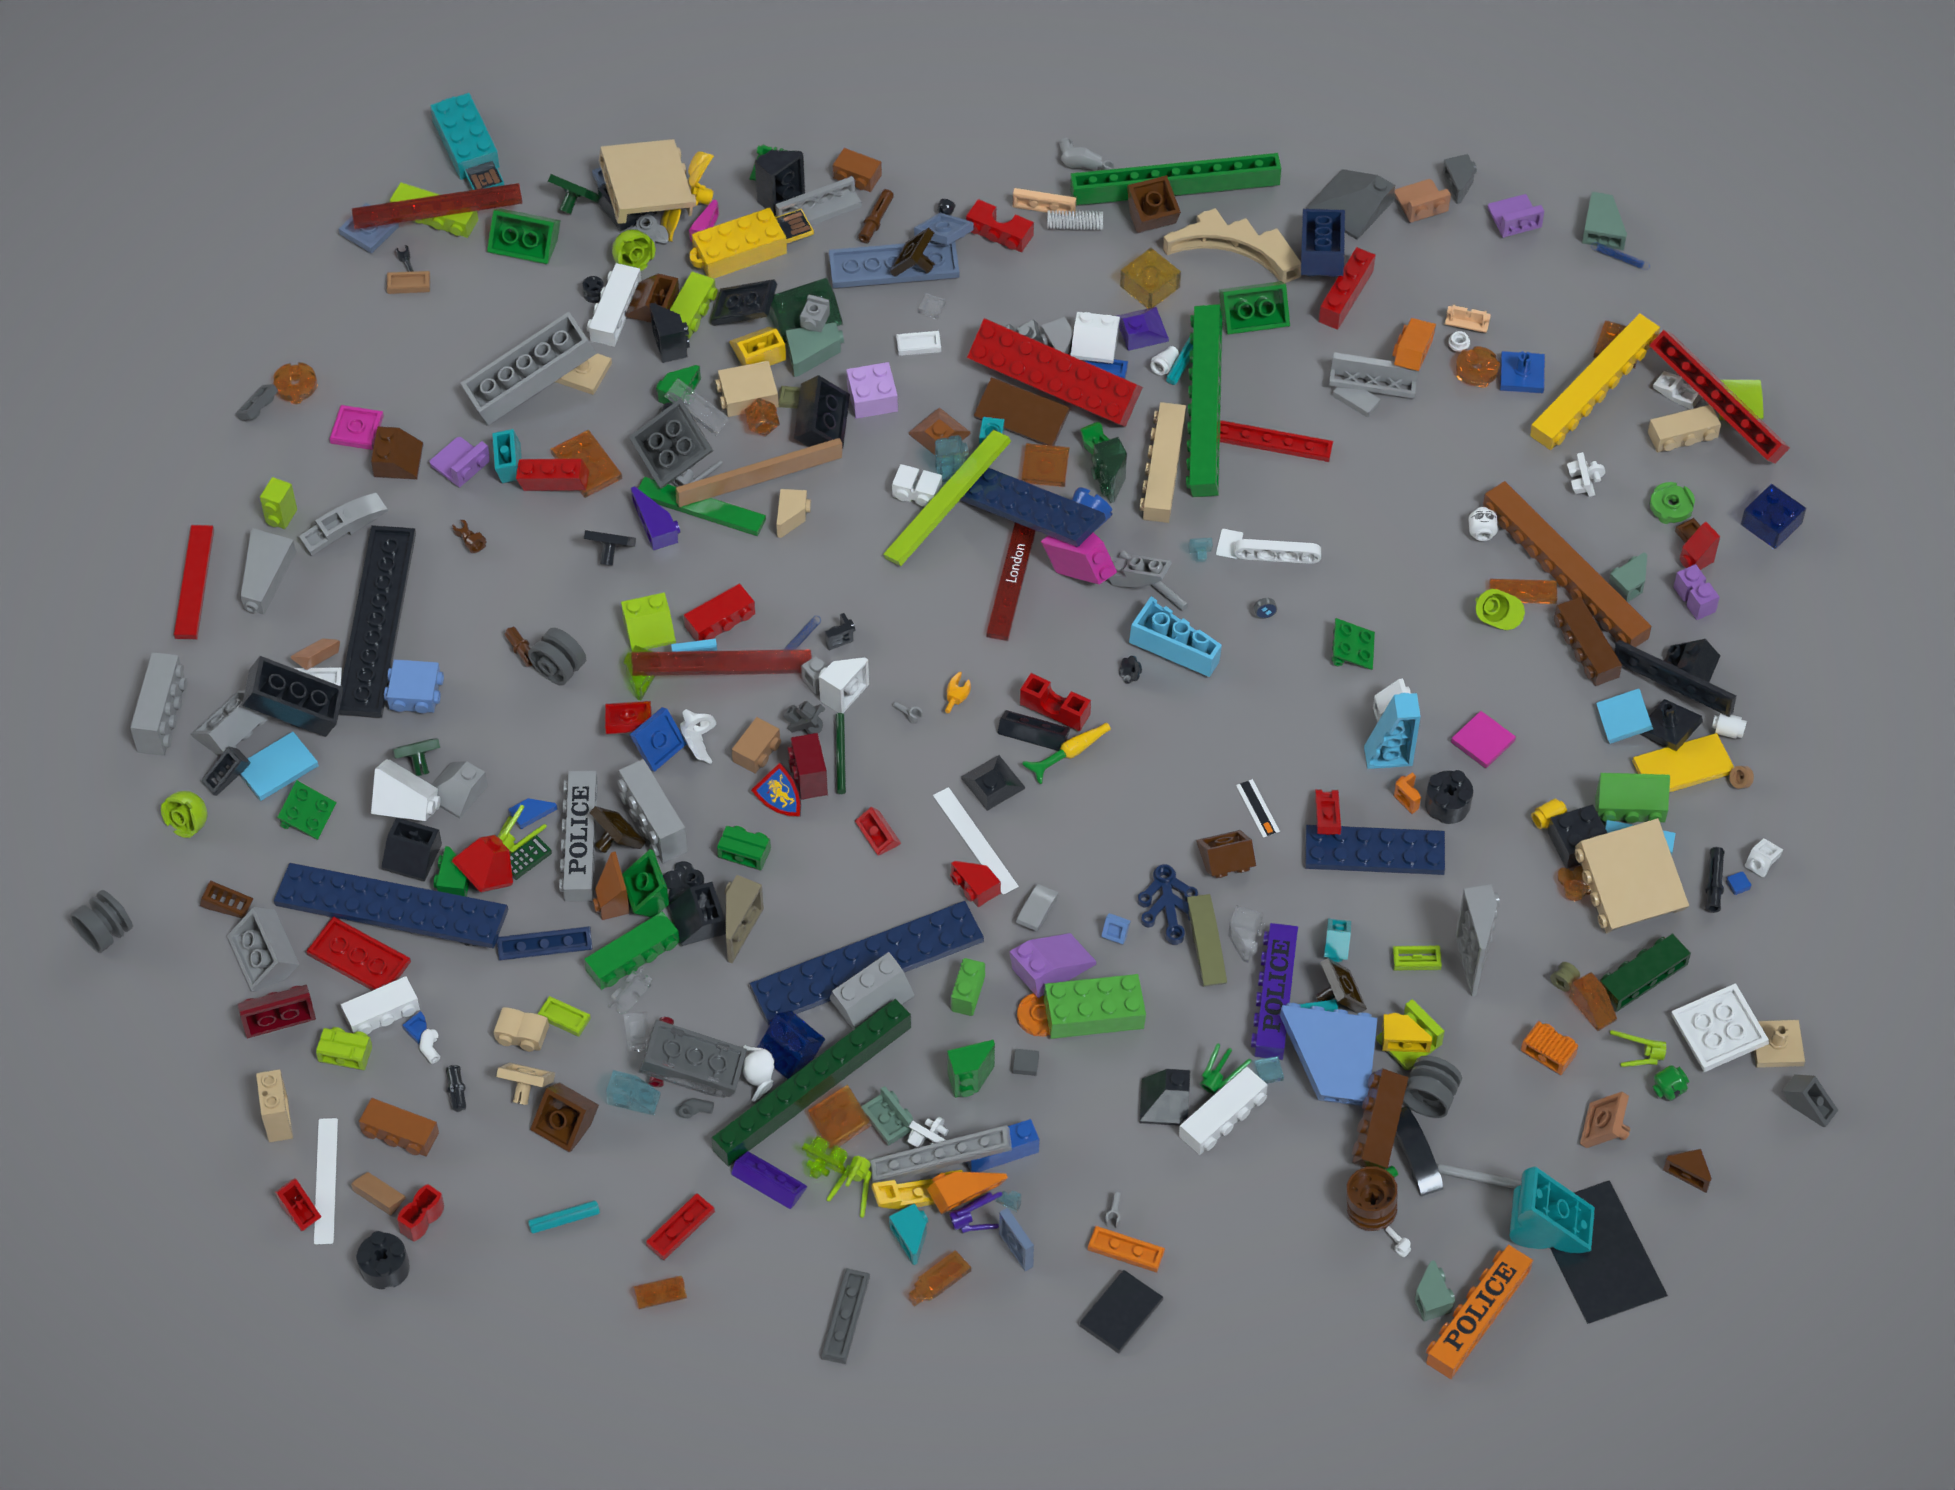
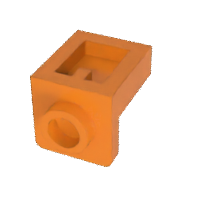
[1394,772,1421,814]

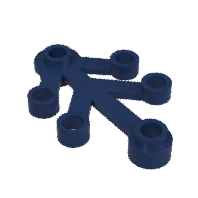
[1138,864,1198,945]

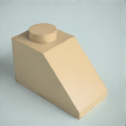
[777,489,811,538]

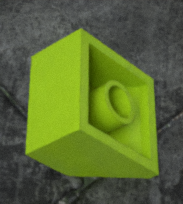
[621,592,676,653]

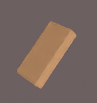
[387,271,430,294]

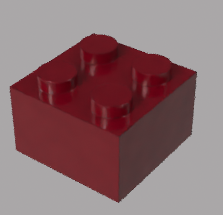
[787,733,828,800]

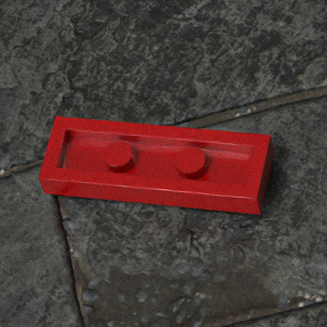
[646,1193,715,1260]

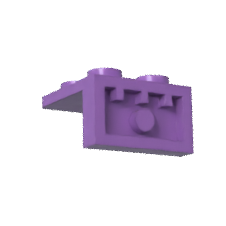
[1487,194,1544,238]

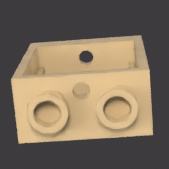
[256,1069,293,1143]

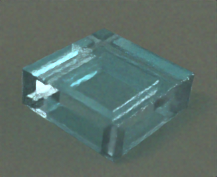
[1255,1056,1284,1084]

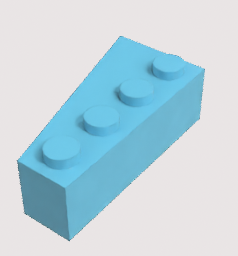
[1129,596,1222,677]
[1364,693,1421,769]

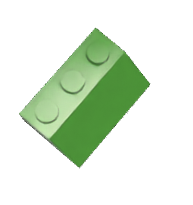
[1595,773,1670,823]

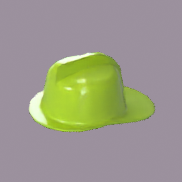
[1475,589,1525,630]

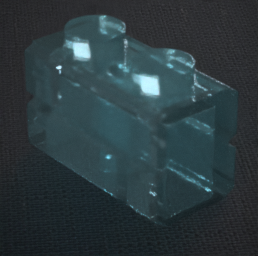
[935,435,969,483]

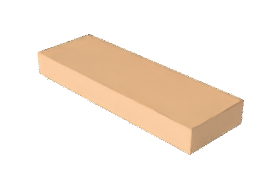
[1013,188,1076,217]

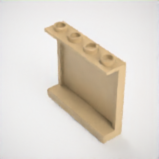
[599,139,696,224]
[1575,819,1689,934]

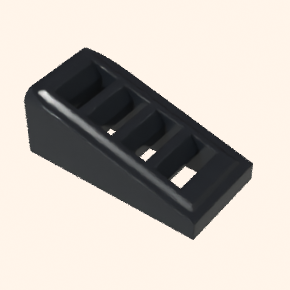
[201,746,251,796]

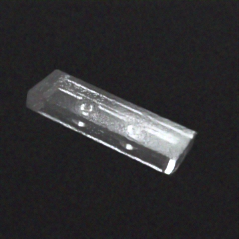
[664,379,729,436]

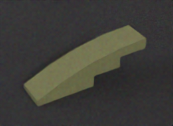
[1187,894,1227,987]

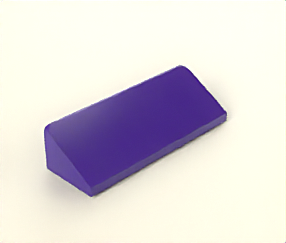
[731,1151,807,1209]

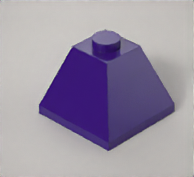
[1117,307,1169,351]

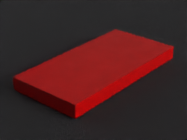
[306,916,411,991]

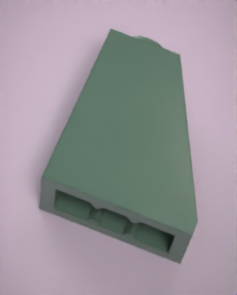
[1582,192,1627,250]
[786,322,844,377]

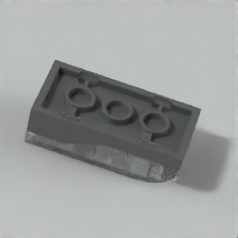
[639,1020,747,1097]

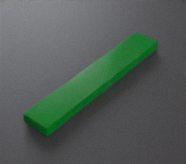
[638,477,766,536]

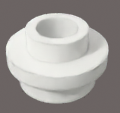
[1448,331,1470,352]

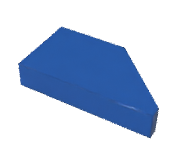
[508,798,557,829]

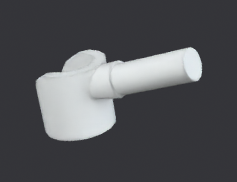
[1385,1226,1411,1257]

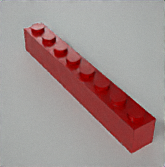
[1649,330,1790,464]

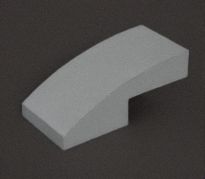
[1016,884,1059,931]

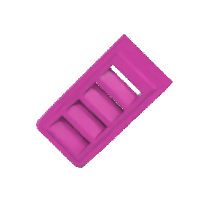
[689,200,719,242]

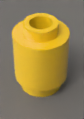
[1531,798,1567,829]

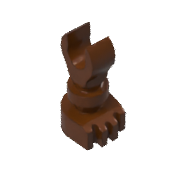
[452,519,487,553]

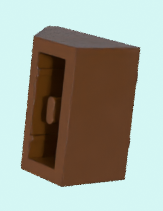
[626,273,680,323]

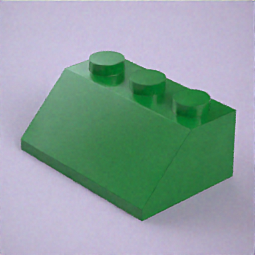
[487,208,561,264]
[1219,281,1290,334]

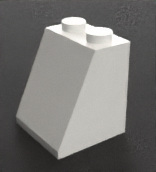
[371,759,441,821]

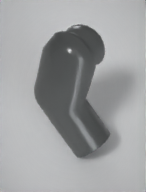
[679,1098,714,1118]

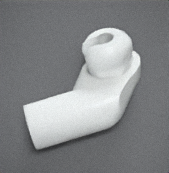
[419,1029,440,1064]

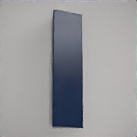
[497,926,593,961]

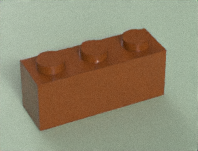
[359,1098,439,1157]

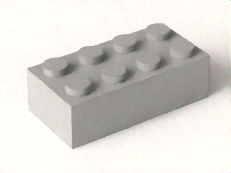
[130,652,187,756]
[617,759,688,863]

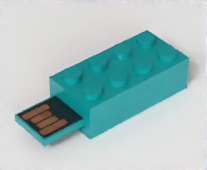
[430,93,505,195]

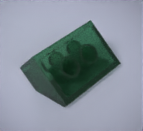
[769,278,843,343]

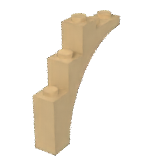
[1163,208,1301,283]

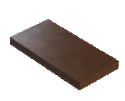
[974,377,1071,448]

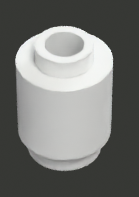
[1712,713,1747,739]

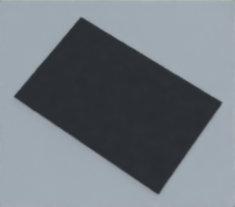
[1550,1180,1668,1324]

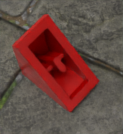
[275,1178,322,1231]

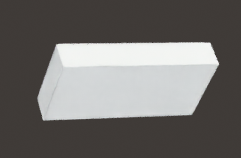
[896,331,941,356]

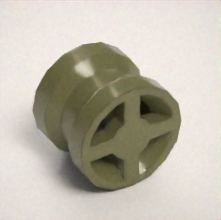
[1550,962,1580,992]

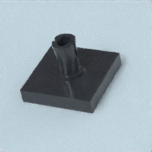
[584,530,636,566]
[1640,699,1703,751]

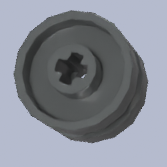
[528,628,587,685]

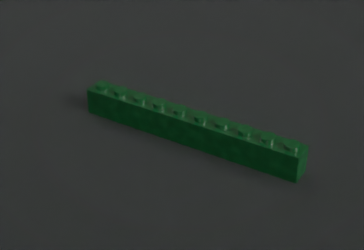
[712,998,911,1167]

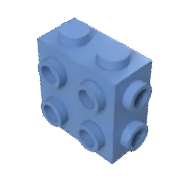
[384,660,444,713]

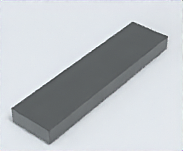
[821,1268,870,1364]

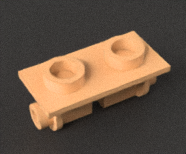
[1445,304,1491,333]

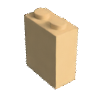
[715,361,779,417]

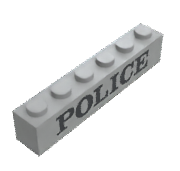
[559,771,598,901]

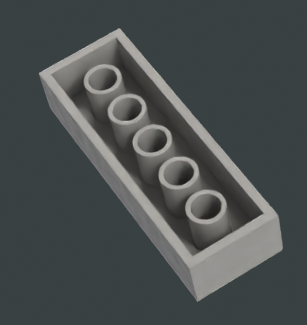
[461,312,597,425]

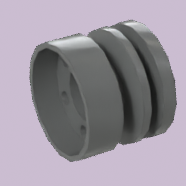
[70,890,133,953]
[1403,1056,1462,1118]

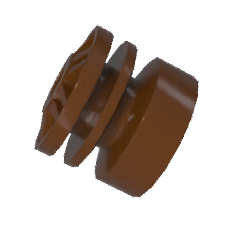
[1347,1167,1397,1231]

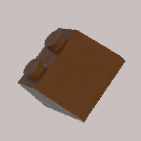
[1127,176,1181,233]
[371,426,424,480]
[1196,830,1256,878]
[530,1083,599,1152]

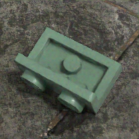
[861,1086,913,1146]

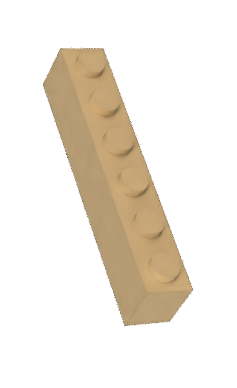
[1140,402,1186,523]

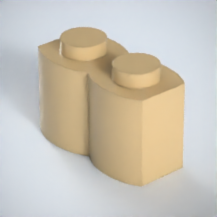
[494,1008,549,1052]

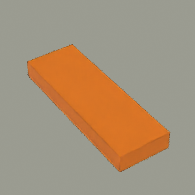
[1088,1226,1165,1273]

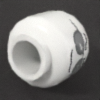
[1468,507,1498,541]

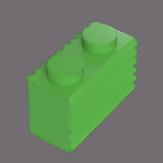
[951,958,985,1016]

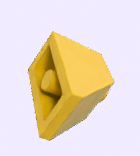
[1382,1013,1432,1053]

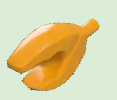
[945,672,971,713]

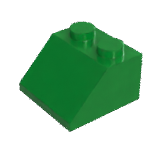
[622,849,669,917]
[947,1039,995,1098]

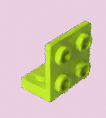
[1376,999,1445,1071]

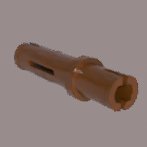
[858,189,894,243]

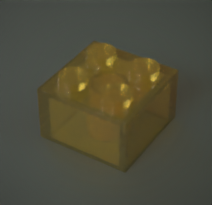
[1120,248,1181,309]

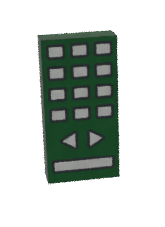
[510,835,552,880]

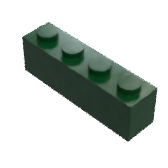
[1598,933,1691,1012]

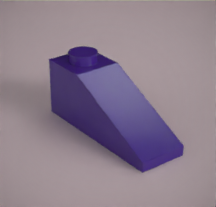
[631,486,680,551]

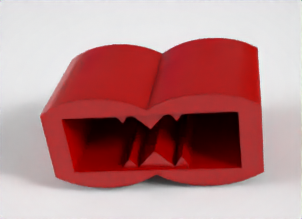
[397,1184,444,1242]

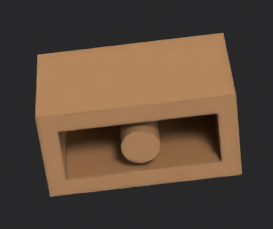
[732,717,781,774]

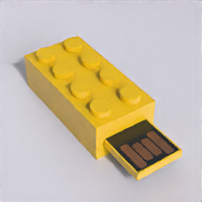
[690,207,814,278]

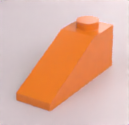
[927,1172,1008,1214]

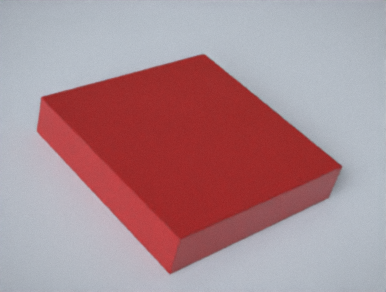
[605,701,651,734]

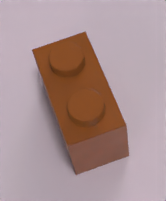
[833,148,882,192]

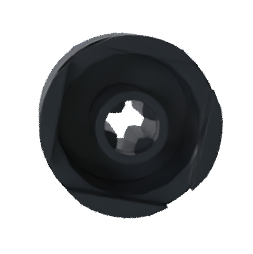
[1425,770,1473,824]
[356,1231,410,1289]

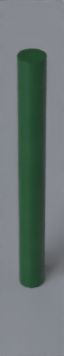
[835,713,846,794]

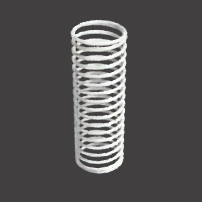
[1047,210,1103,230]

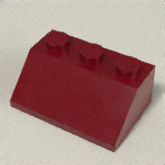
[237,985,316,1039]

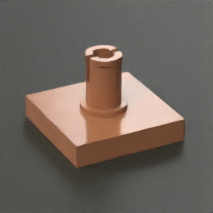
[1580,1091,1631,1148]

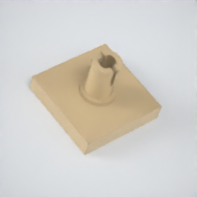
[555,353,612,395]
[1754,1020,1805,1068]
[496,1063,555,1105]

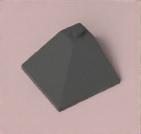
[1306,169,1395,240]
[629,398,713,489]

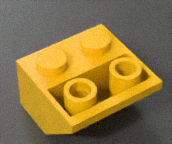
[730,327,786,366]

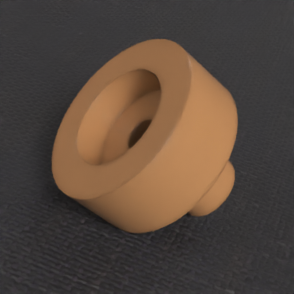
[1730,766,1754,789]

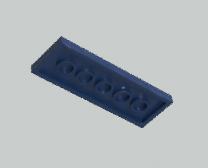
[1305,825,1445,875]

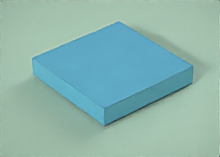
[1596,689,1653,744]

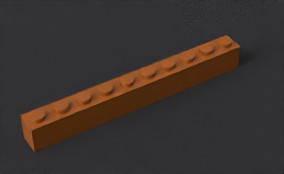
[1483,481,1652,647]

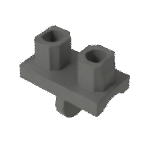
[784,701,826,734]

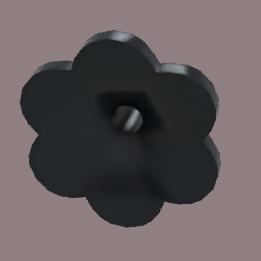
[1119,656,1142,684]

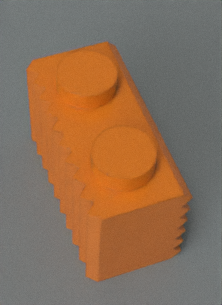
[1521,1021,1578,1075]

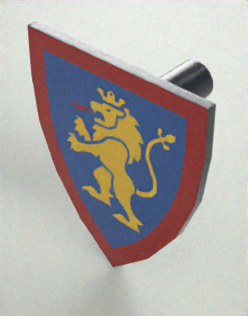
[751,762,801,817]

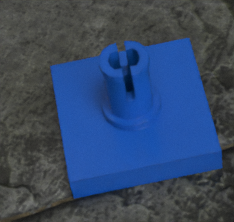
[1500,351,1545,393]
[630,707,687,772]

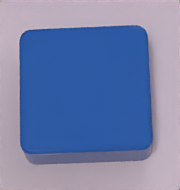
[1726,871,1751,895]

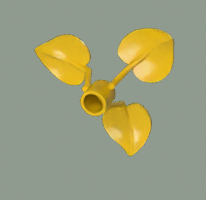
[660,151,714,242]

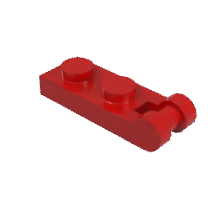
[1315,789,1341,835]

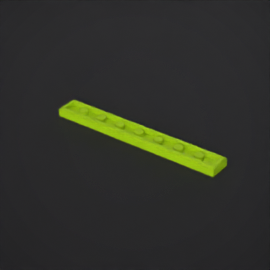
[883,430,1011,566]

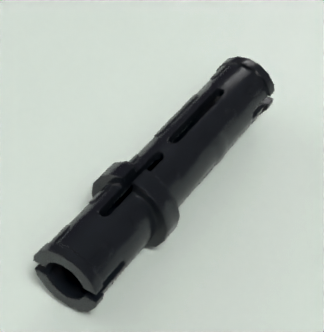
[1705,847,1725,913]

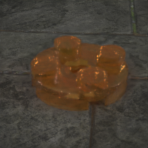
[1456,346,1500,388]
[273,362,318,404]

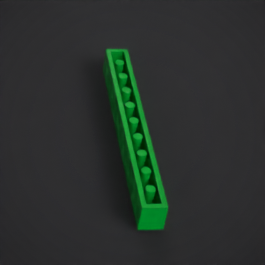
[1070,153,1281,205]
[1186,304,1223,497]

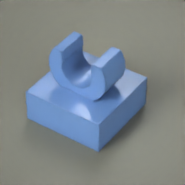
[1101,913,1131,944]

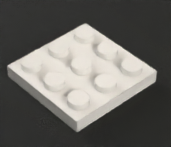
[1671,983,1769,1072]

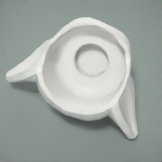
[742,1045,774,1102]

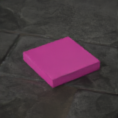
[330,405,384,450]
[1451,711,1516,768]

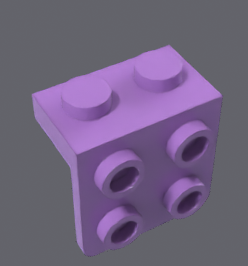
[430,437,490,488]

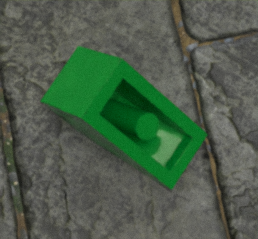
[656,365,701,404]

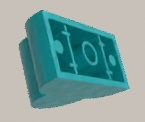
[1509,1166,1595,1253]

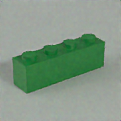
[584,911,680,990]

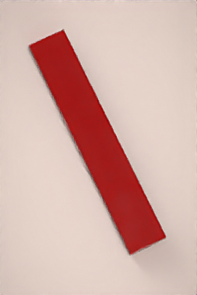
[1220,420,1333,462]
[174,525,214,639]

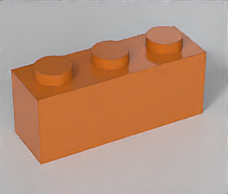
[1392,318,1436,371]

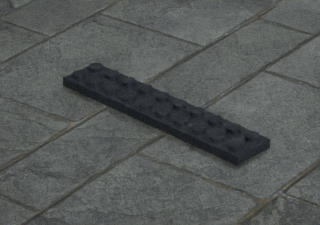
[339,525,416,718]

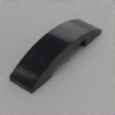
[1396,1106,1444,1196]

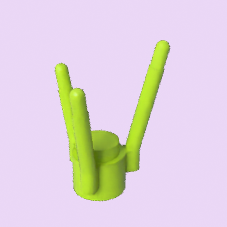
[497,805,547,854]
[1610,1030,1666,1067]
[826,1156,872,1218]

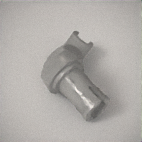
[1059,138,1114,170]

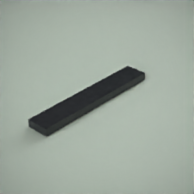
[1614,640,1737,717]

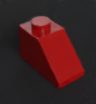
[1680,522,1720,570]

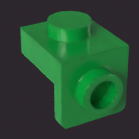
[1080,422,1114,457]

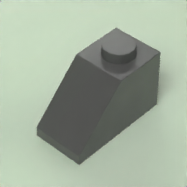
[1443,154,1477,204]
[1782,1074,1838,1127]

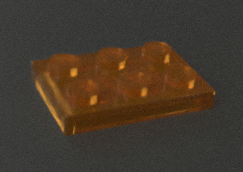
[551,430,622,498]

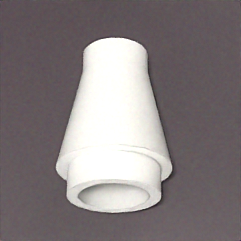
[1150,346,1179,375]

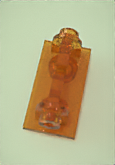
[634,1276,687,1309]

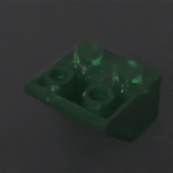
[1091,437,1127,504]

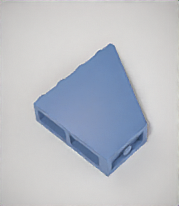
[1280,1003,1377,1106]

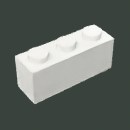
[341,977,420,1034]

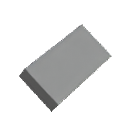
[1333,378,1381,417]

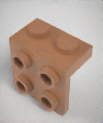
[1394,179,1451,223]

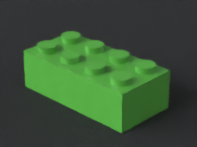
[1043,974,1146,1039]

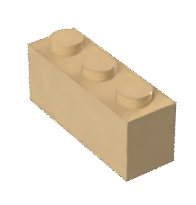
[1648,405,1721,453]

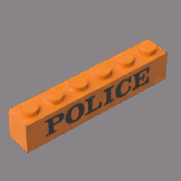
[1426,1244,1533,1379]

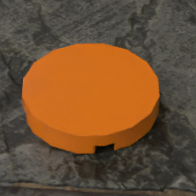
[1017,993,1050,1036]

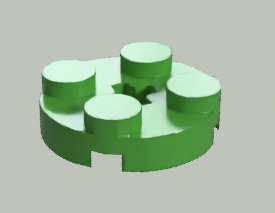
[1650,482,1695,524]

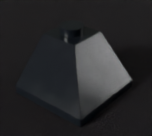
[961,755,1025,811]
[1139,1069,1190,1126]

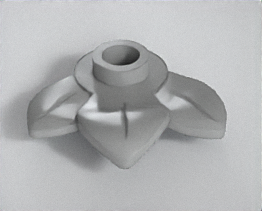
[630,214,669,244]

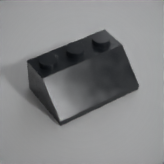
[755,150,805,216]
[794,375,850,449]

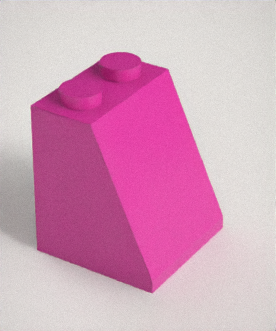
[1041,532,1117,585]

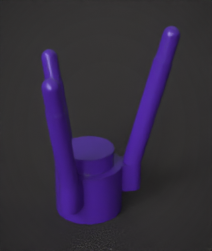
[949,1192,1003,1233]

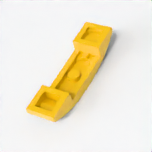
[871,1170,963,1209]

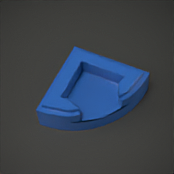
[402,1011,427,1044]

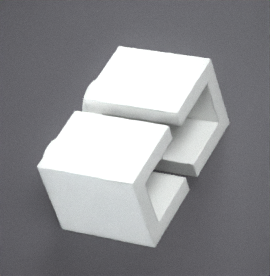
[892,464,942,507]

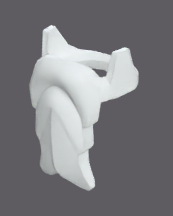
[680,709,716,764]

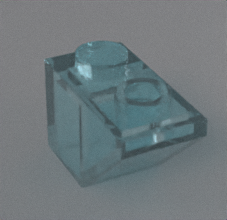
[606,1070,661,1115]

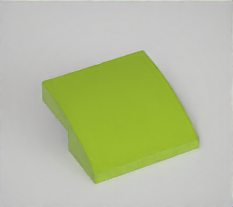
[1719,379,1764,420]

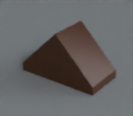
[1663,1149,1712,1193]

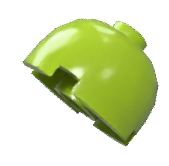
[612,229,656,271]
[161,791,208,838]

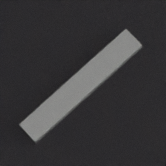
[870,1125,1012,1183]

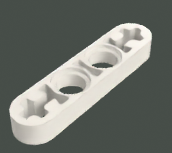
[1235,539,1321,564]

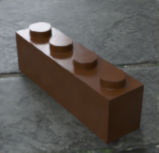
[1553,597,1622,686]
[1352,1068,1408,1169]

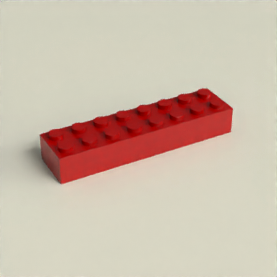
[967,318,1143,427]

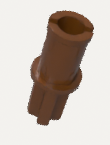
[505,626,533,667]

